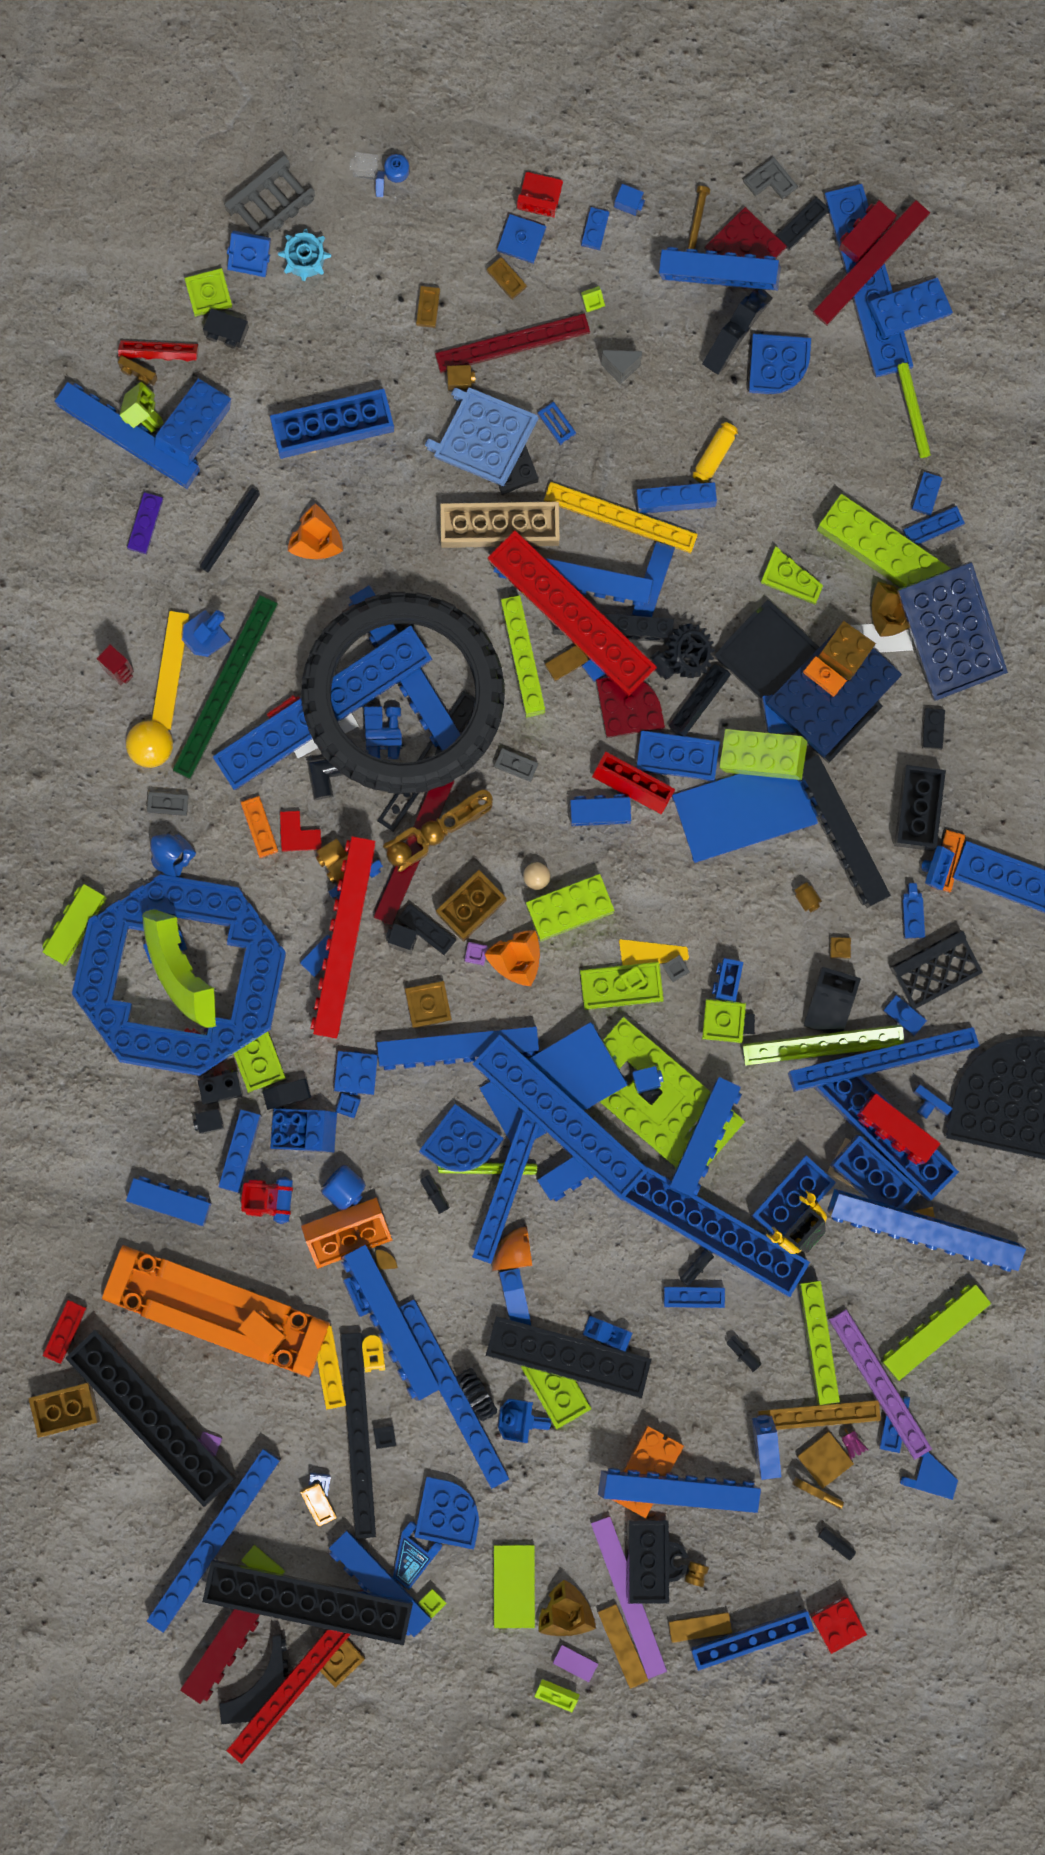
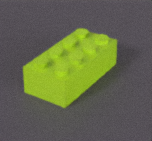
[719,729,807,780]
[526,874,615,942]

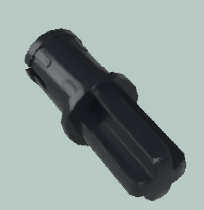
[420,1175,450,1214]
[680,1249,714,1286]
[727,1336,762,1372]
[818,1526,856,1561]

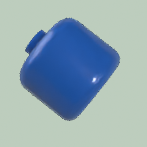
[321,1165,366,1210]

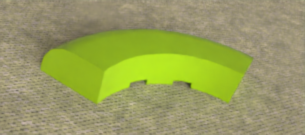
[142,909,216,1028]

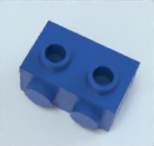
[712,958,744,1002]

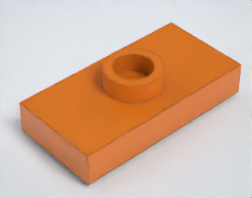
[803,656,847,697]

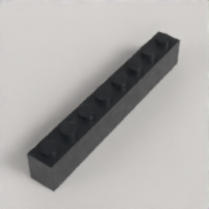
[798,755,891,908]

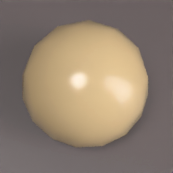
[523,862,551,890]

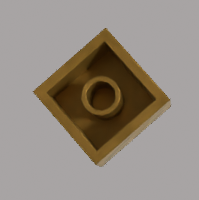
[818,621,876,681]

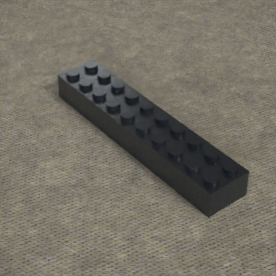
[65,1330,236,1507]
[202,1559,413,1646]

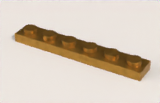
[758,1400,881,1430]

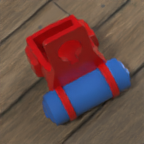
[241,1177,293,1224]

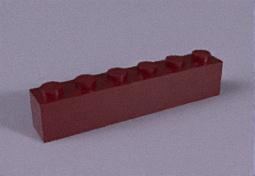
[180,1609,260,1704]

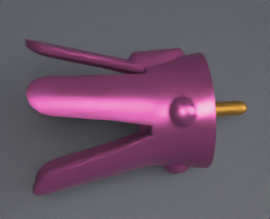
[841,1428,869,1460]

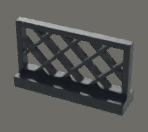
[890,930,983,1010]

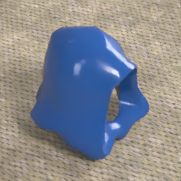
[150,834,196,877]

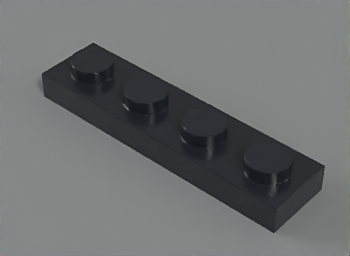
[668,664,731,737]

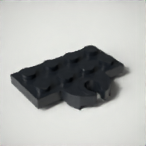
[627,1520,688,1604]

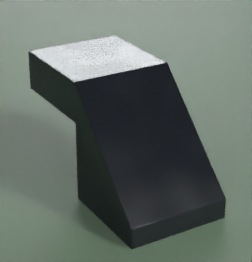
[262,1078,312,1110]

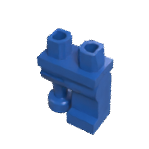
[364,707,402,759]

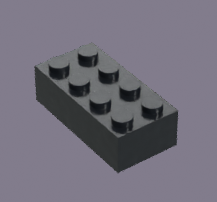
[894,765,946,851]

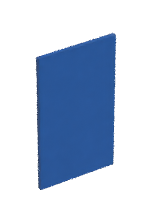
[672,774,818,863]
[480,1022,628,1144]

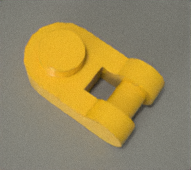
[362,1335,385,1373]

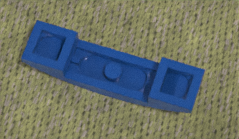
[632,541,675,617]

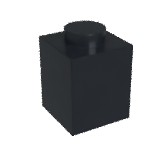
[193,1109,225,1134]

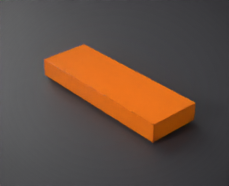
[241,796,278,858]
[931,830,965,893]

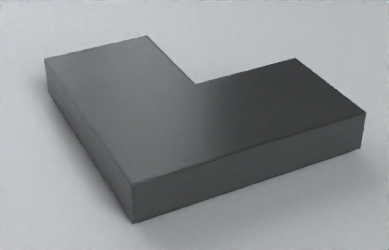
[743,157,798,200]

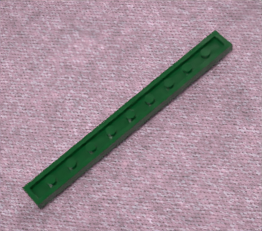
[173,595,278,780]

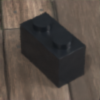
[203,309,249,349]
[385,924,418,954]

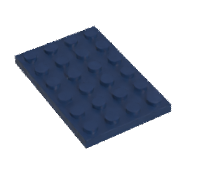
[897,562,1008,701]
[766,630,903,757]

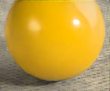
[126,720,173,768]

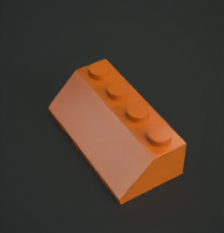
[301,1198,393,1269]

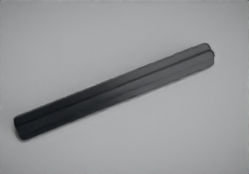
[200,488,260,573]

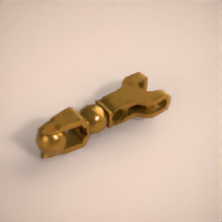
[382,790,493,872]

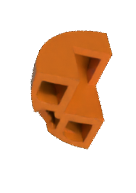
[288,504,343,559]
[484,930,540,986]
[492,1226,532,1271]

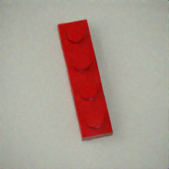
[118,340,199,362]

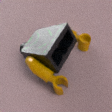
[766,1191,827,1254]

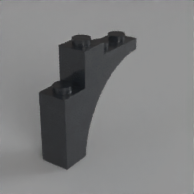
[702,289,773,375]
[220,1634,288,1725]

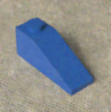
[499,1268,532,1326]

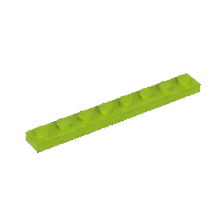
[743,1025,904,1065]

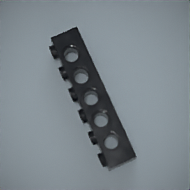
[554,614,674,642]

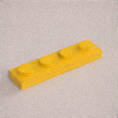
[317,1326,346,1410]

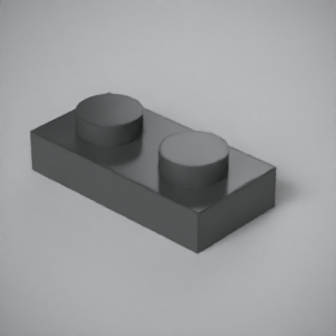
[494,748,539,783]
[147,792,189,816]

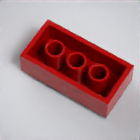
[857,1094,941,1165]

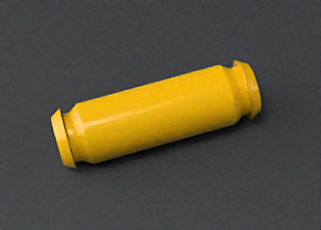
[693,422,738,483]

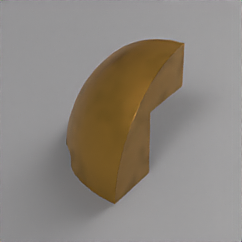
[872,582,909,637]
[538,1580,596,1636]

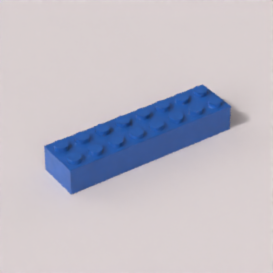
[814,1076,959,1201]

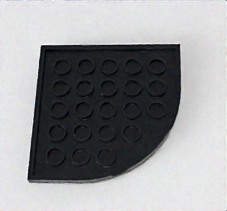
[945,1036,1045,1160]

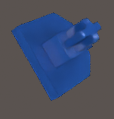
[181,610,231,657]
[498,1399,551,1443]

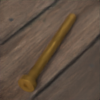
[687,186,711,249]

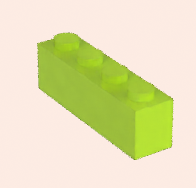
[42,884,107,966]

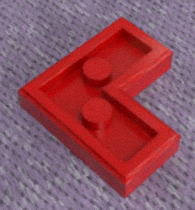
[280,811,322,852]

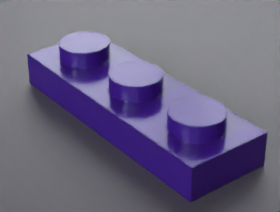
[127,492,164,555]

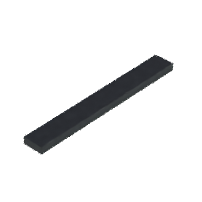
[377,691,475,832]

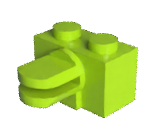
[120,382,163,432]

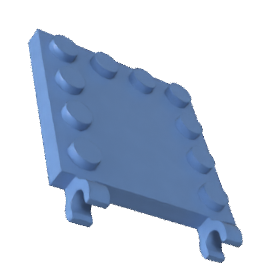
[425,388,539,487]

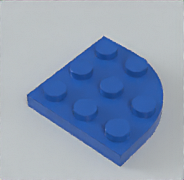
[749,334,811,394]
[419,1104,503,1172]
[414,1477,479,1550]

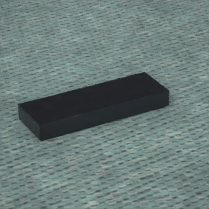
[776,196,829,251]
[398,903,457,956]

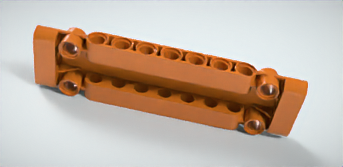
[102,1245,330,1378]

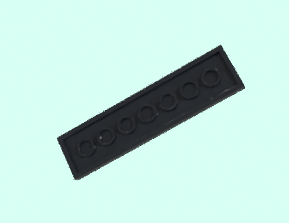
[485,1316,652,1399]

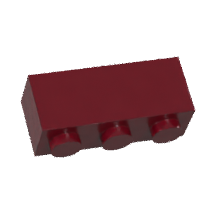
[839,200,897,264]
[96,644,134,686]

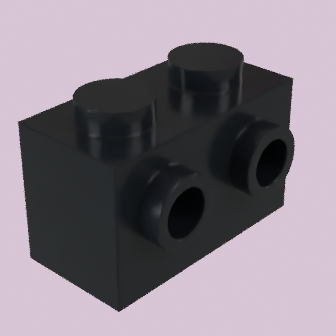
[197,1069,243,1105]

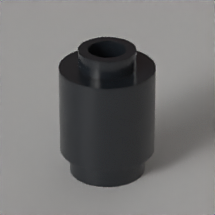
[650,650,675,681]

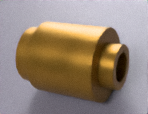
[794,882,822,913]

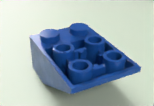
[270,1109,337,1153]

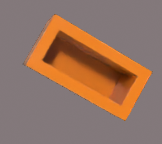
[239,1310,287,1355]

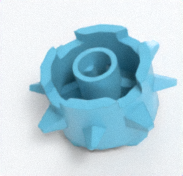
[278,229,331,281]

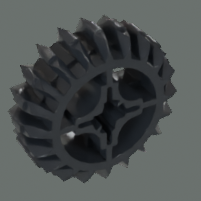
[456,1368,497,1421]

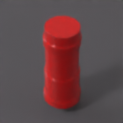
[267,695,301,719]

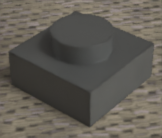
[662,955,690,983]

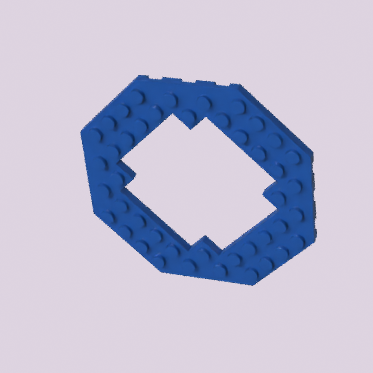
[72,874,286,1076]

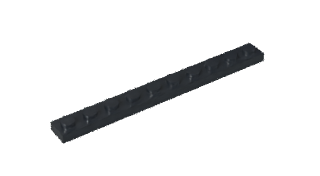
[341,1333,376,1539]

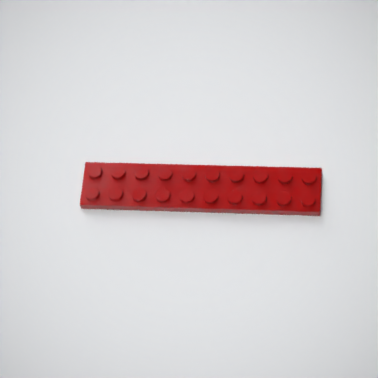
[487,531,657,696]

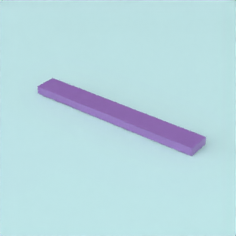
[829,1309,932,1460]
[591,1516,667,1679]

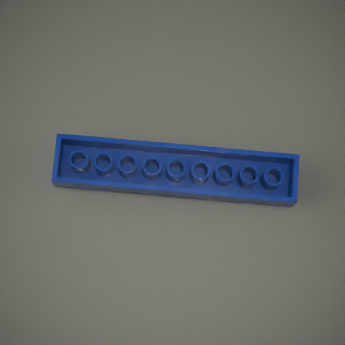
[614,1165,810,1297]

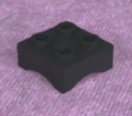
[498,444,539,495]

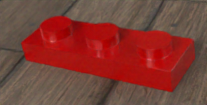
[42,1300,87,1364]

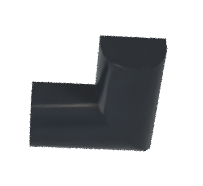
[307,758,343,800]

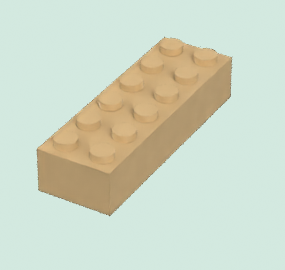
[440,502,560,548]

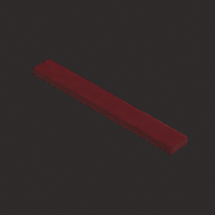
[812,200,931,326]
[435,313,590,373]
[374,780,455,926]

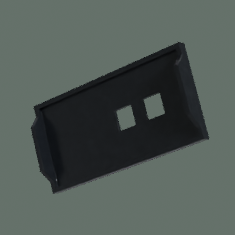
[714,599,883,764]

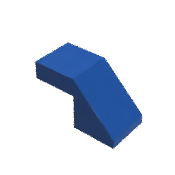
[583,1316,633,1352]

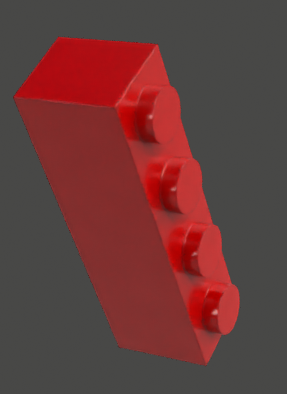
[592,752,675,815]

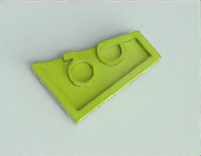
[761,546,823,605]

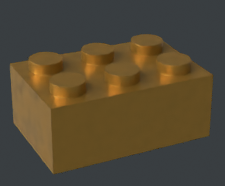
[436,870,507,942]
[28,1383,100,1438]

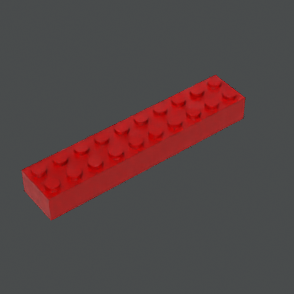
[310,836,376,1039]

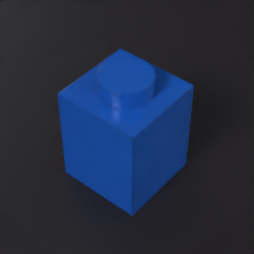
[614,184,645,216]
[632,1066,664,1093]

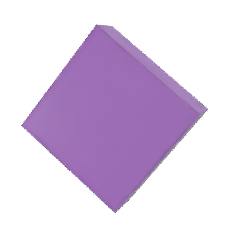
[465,942,488,966]

